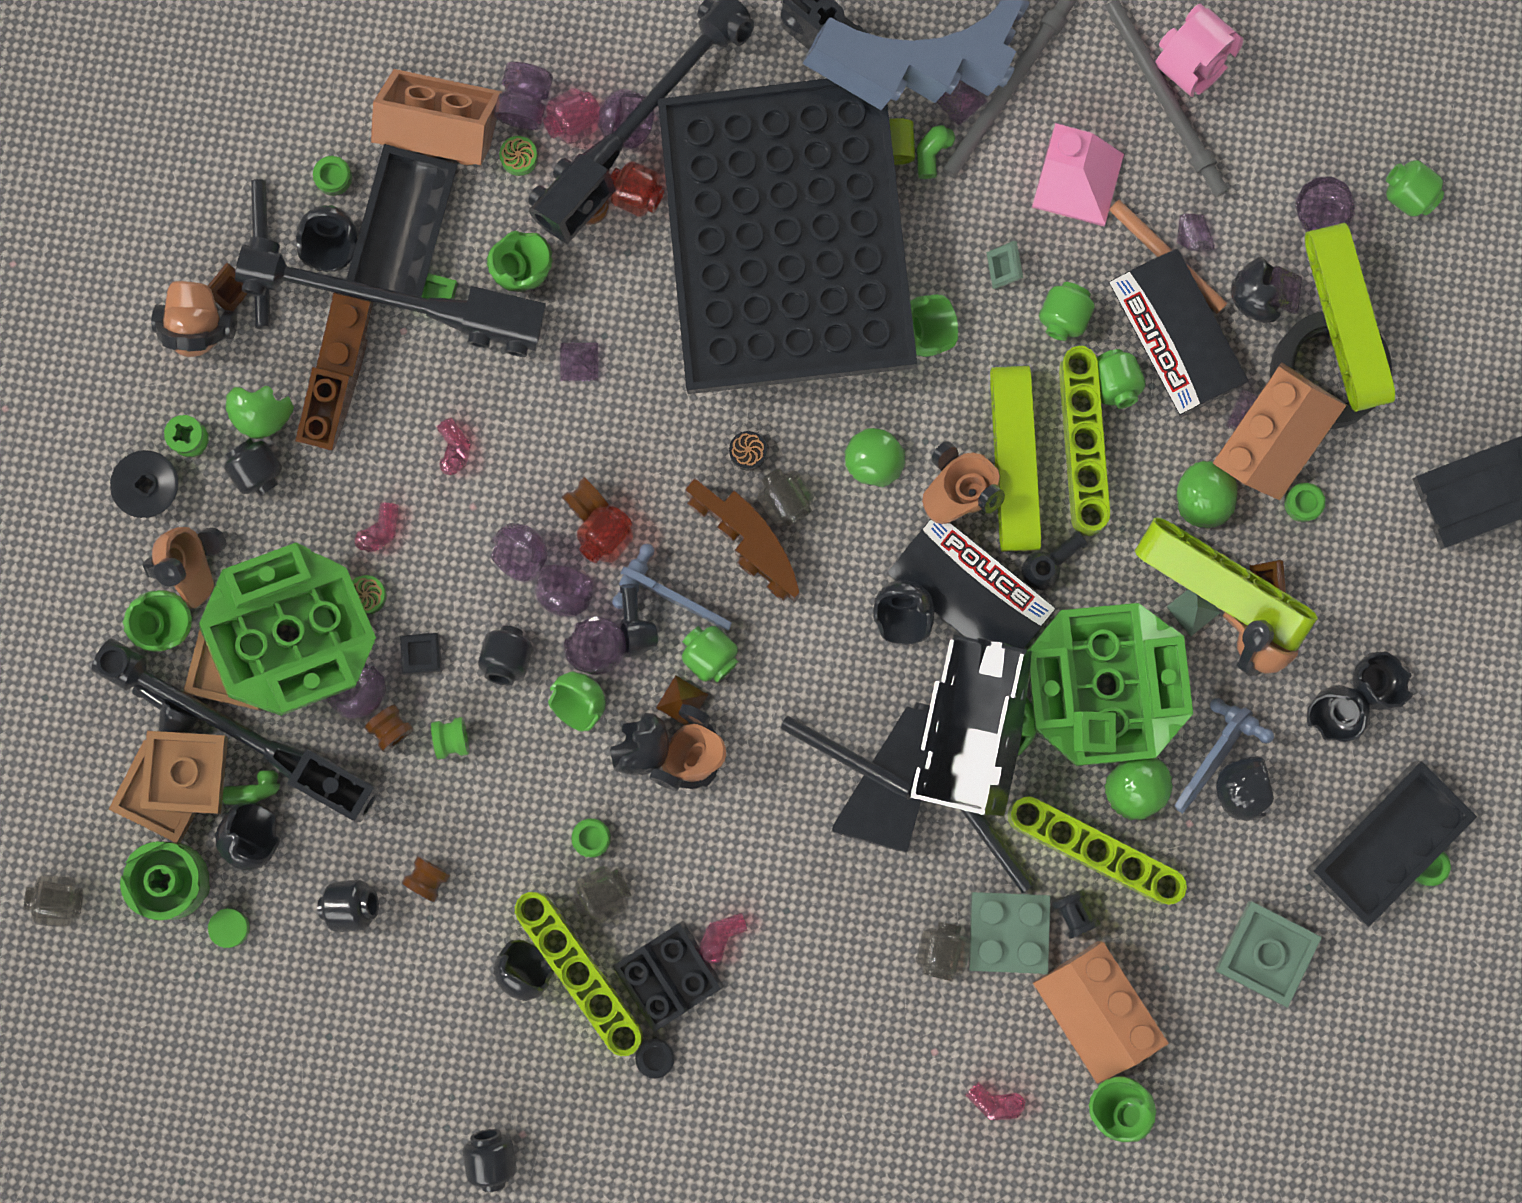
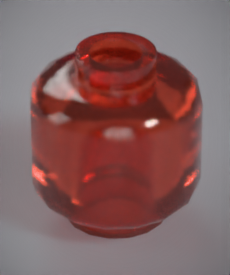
[610,161,665,217]
[577,506,633,563]

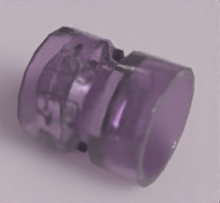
[494,62,553,130]

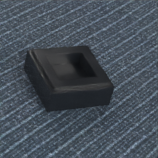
[400,633,442,675]

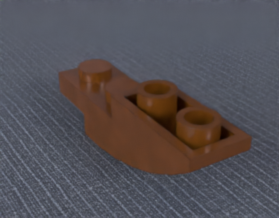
[295,293,374,451]
[685,478,800,603]

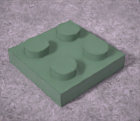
[969,892,1050,974]
[1215,901,1322,1008]

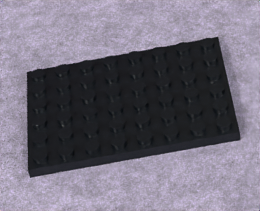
[658,78,918,394]

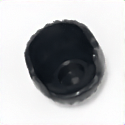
[296,205,357,272]
[1231,257,1287,323]
[873,580,935,645]
[610,713,669,775]
[1216,756,1274,821]
[215,802,280,871]

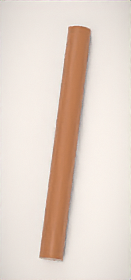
[1109,199,1228,314]

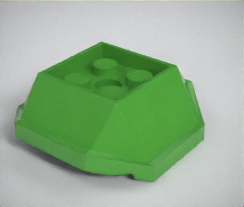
[199,542,376,716]
[1029,603,1193,766]

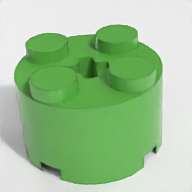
[120,841,210,920]

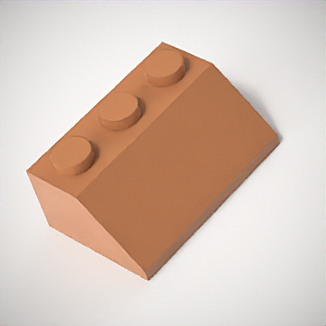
[371,69,502,165]
[1213,362,1347,500]
[1033,941,1169,1084]

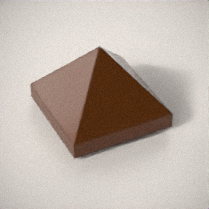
[208,263,247,311]
[1249,560,1286,593]
[656,675,708,725]

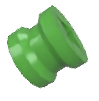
[164,415,209,457]
[431,717,469,760]

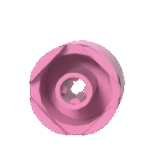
[1155,4,1243,97]

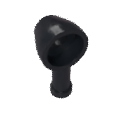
[1021,530,1088,590]
[620,584,658,657]
[132,684,199,733]

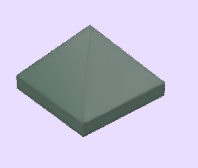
[986,241,1023,289]
[1166,589,1221,637]

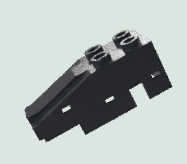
[1412,436,1522,550]
[911,635,1032,817]

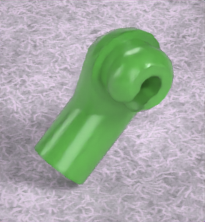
[917,125,955,179]
[223,770,280,805]

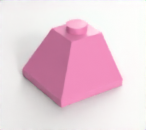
[1032,123,1124,226]

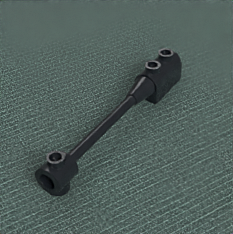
[528,0,754,245]
[235,237,546,357]
[91,638,379,822]

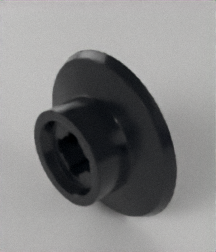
[110,450,178,518]

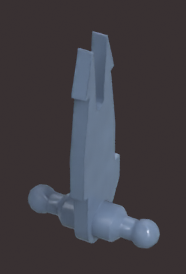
[612,543,732,631]
[1175,698,1274,814]

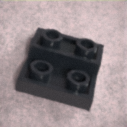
[613,921,724,1032]

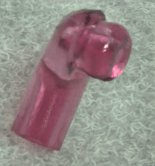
[437,417,471,476]
[354,502,399,552]
[700,913,748,964]
[965,1081,1025,1121]

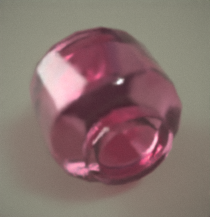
[543,88,602,144]

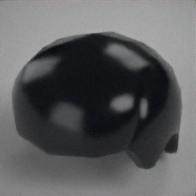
[1353,651,1413,710]
[1307,685,1370,742]
[493,940,554,1001]

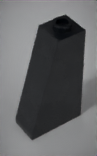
[831,702,930,853]

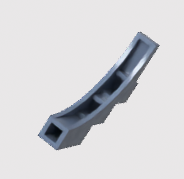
[802,0,1030,110]

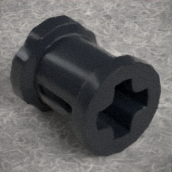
[1052,888,1101,939]

